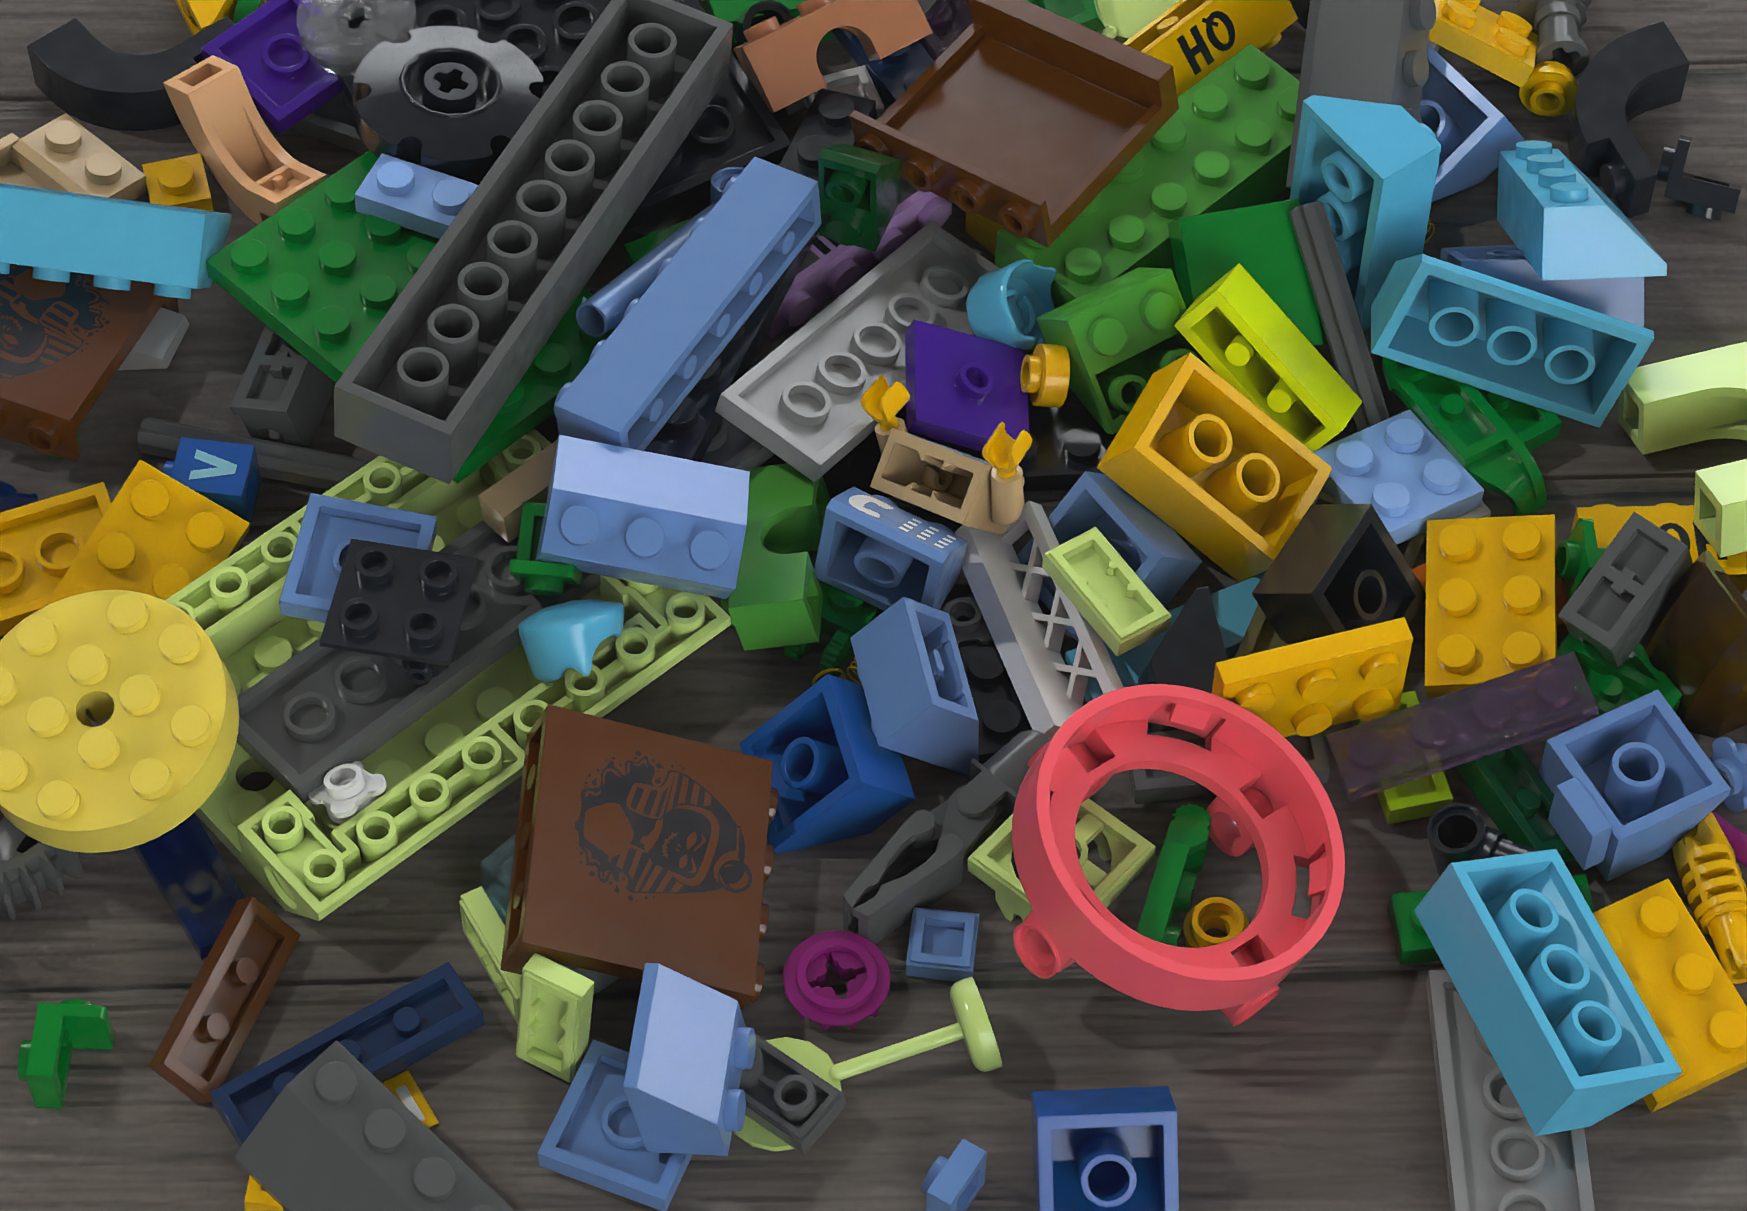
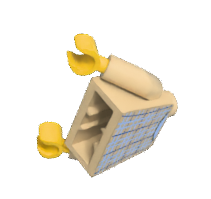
[860,375,1033,536]

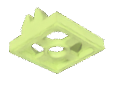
[968,799,1156,922]

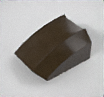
[1644,550,1747,739]

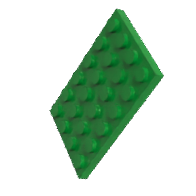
[206,150,615,484]

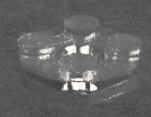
[297,0,418,76]

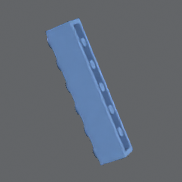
[554,156,822,451]

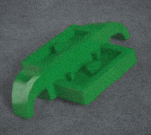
[1382,357,1562,516]

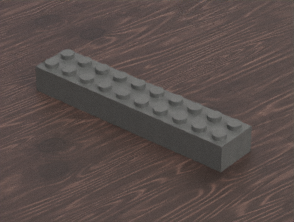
[334,0,733,484]

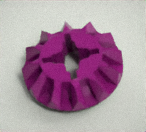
[783,931,890,1032]

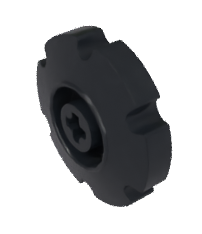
[352,26,544,182]

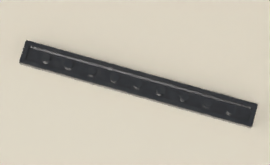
[644,88,877,462]

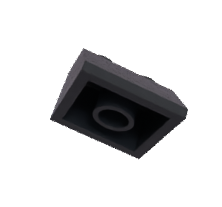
[1252,504,1426,645]

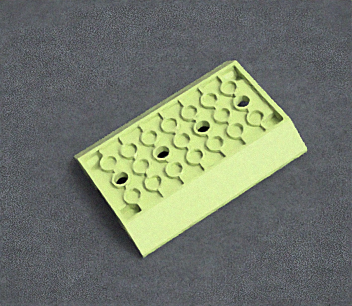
[165,428,731,921]

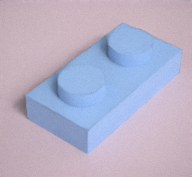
[354,153,478,239]

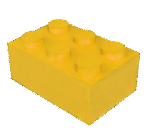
[1097,352,1333,583]

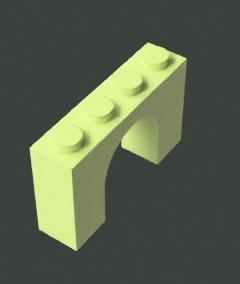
[1618,341,1747,558]

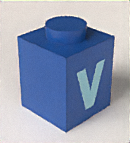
[162,437,262,526]

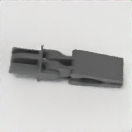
[843,730,1050,944]

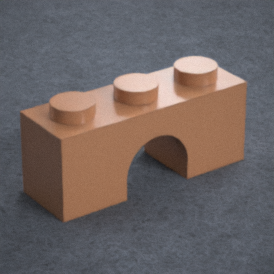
[734,0,933,113]

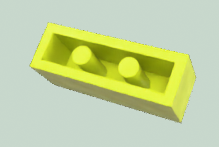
[1174,263,1363,452]

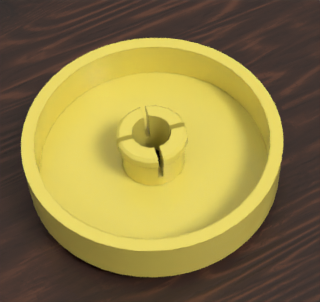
[0,590,239,853]

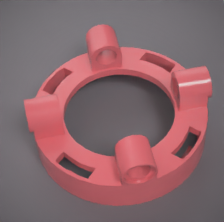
[1012,684,1345,1027]

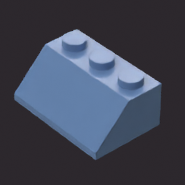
[1440,245,1644,327]
[535,435,750,599]

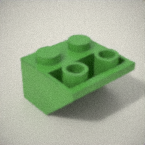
[1036,267,1209,435]

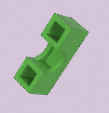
[721,463,831,651]

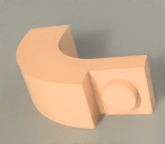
[163,55,327,225]

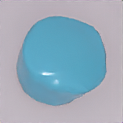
[966,259,1057,355]
[518,599,624,682]

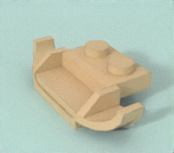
[0,113,146,201]

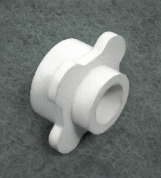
[308,761,387,824]

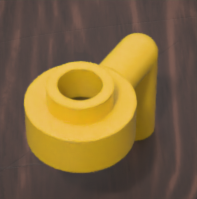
[1020,344,1070,408]

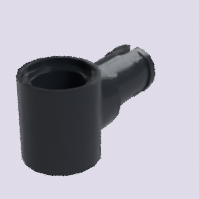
[1426,803,1542,876]

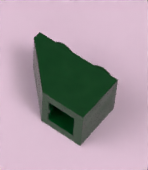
[818,143,902,252]

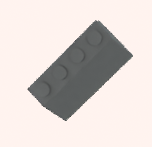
[1286,0,1436,190]
[234,1040,514,1211]

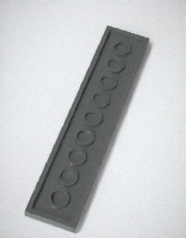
[236,418,775,804]

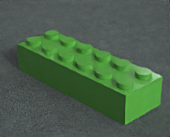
[995,43,1300,309]

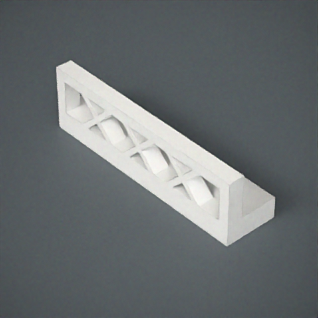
[954,501,1124,740]

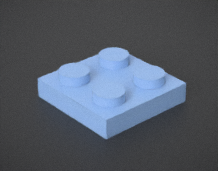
[1313,409,1484,545]

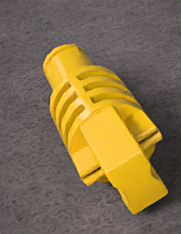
[1672,812,1747,984]

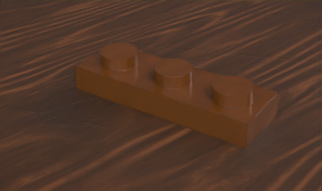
[148,896,301,1105]

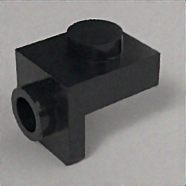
[1656,135,1742,220]

